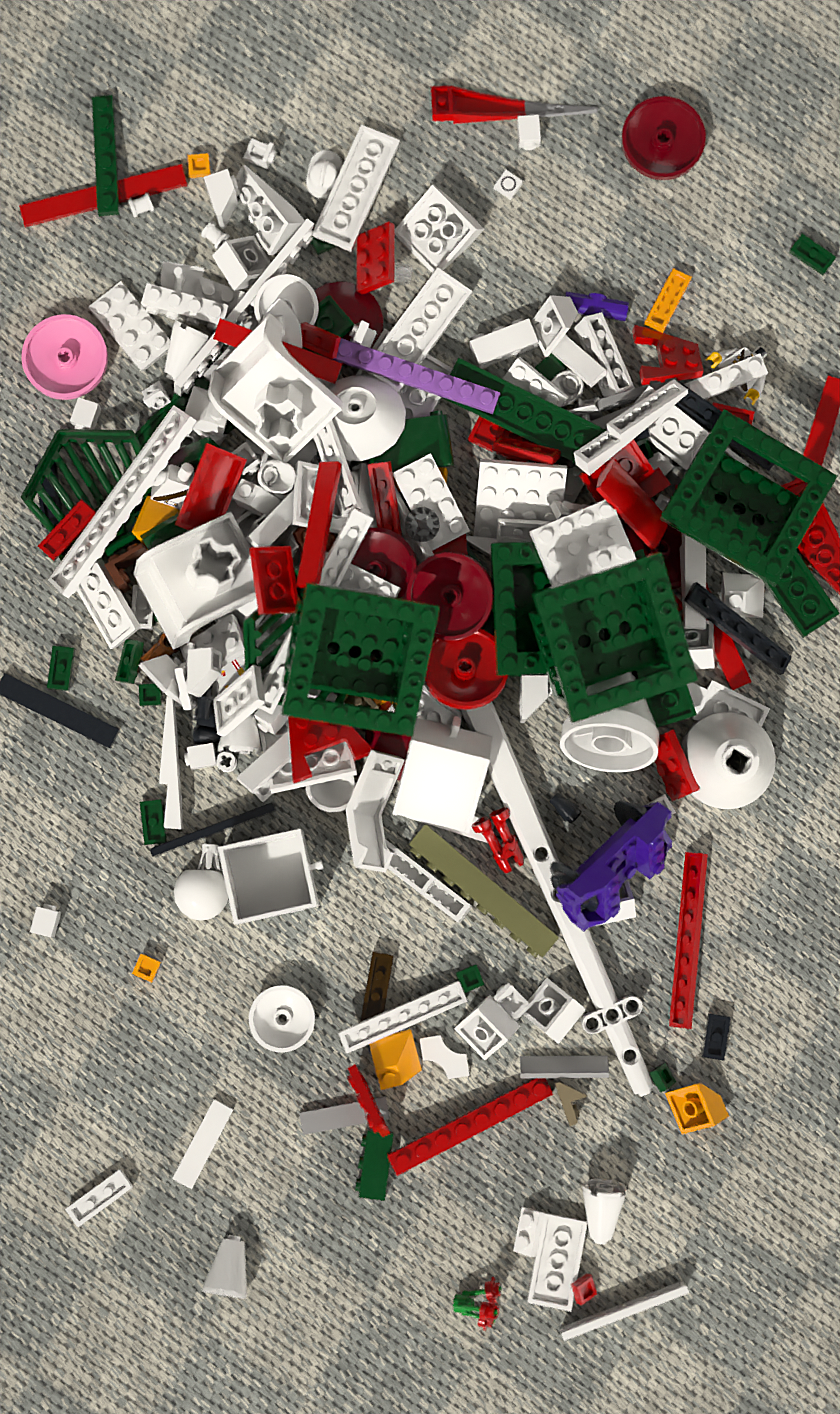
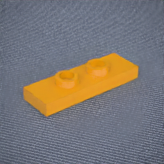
[644,268,692,333]

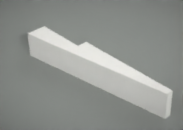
[574,379,688,476]
[246,460,322,547]
[679,532,706,629]
[159,697,184,829]
[385,839,472,924]

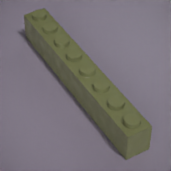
[409,824,559,958]

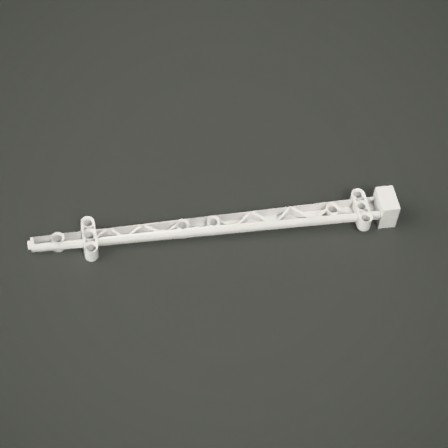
[460,671,654,1097]

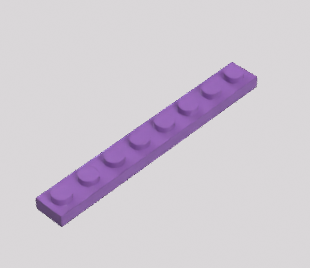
[332,338,500,414]

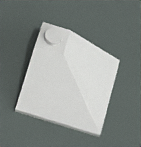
[395,185,484,273]

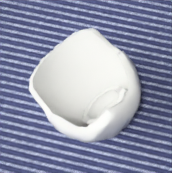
[551,370,584,407]
[258,460,296,493]

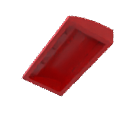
[175,443,247,531]
[596,458,668,550]

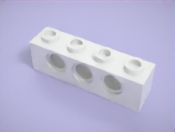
[574,312,635,398]

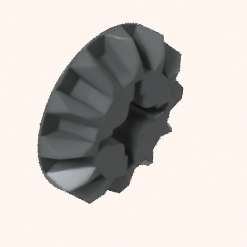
[405,507,440,542]

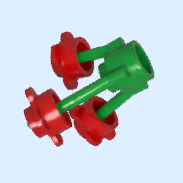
[453,1276,502,1331]

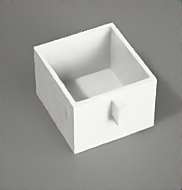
[393,716,492,834]
[218,829,324,925]

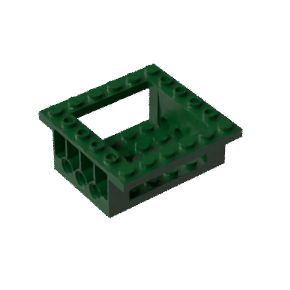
[660,409,838,587]
[490,542,626,677]
[528,552,698,723]
[281,582,440,736]

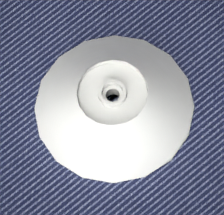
[313,376,406,461]

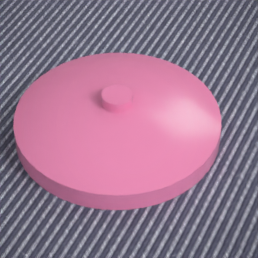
[22,315,108,400]

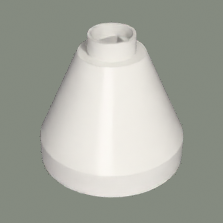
[560,671,659,772]
[680,713,776,809]

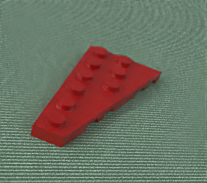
[781,478,840,595]

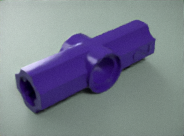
[565,291,629,321]

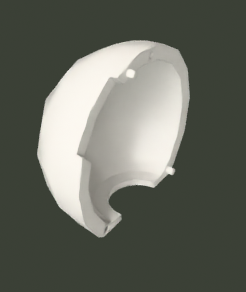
[306,776,356,812]
[174,870,228,921]

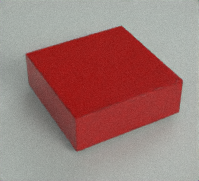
[571,1273,597,1305]

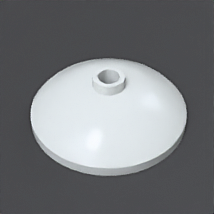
[254,274,318,325]
[249,985,315,1052]

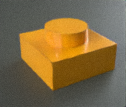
[188,153,211,178]
[132,953,162,983]

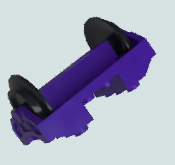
[550,800,672,932]

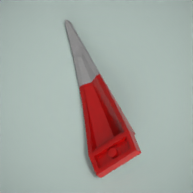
[431,85,598,124]

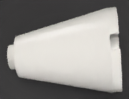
[164,320,211,381]
[218,711,261,754]
[582,1178,627,1244]
[202,1235,247,1299]

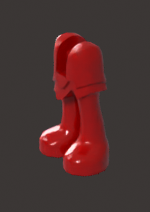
[471,807,524,874]

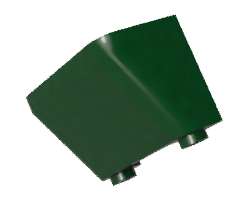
[367,410,454,473]

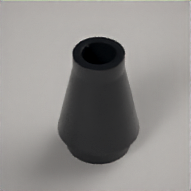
[193,725,221,745]
[550,793,582,824]

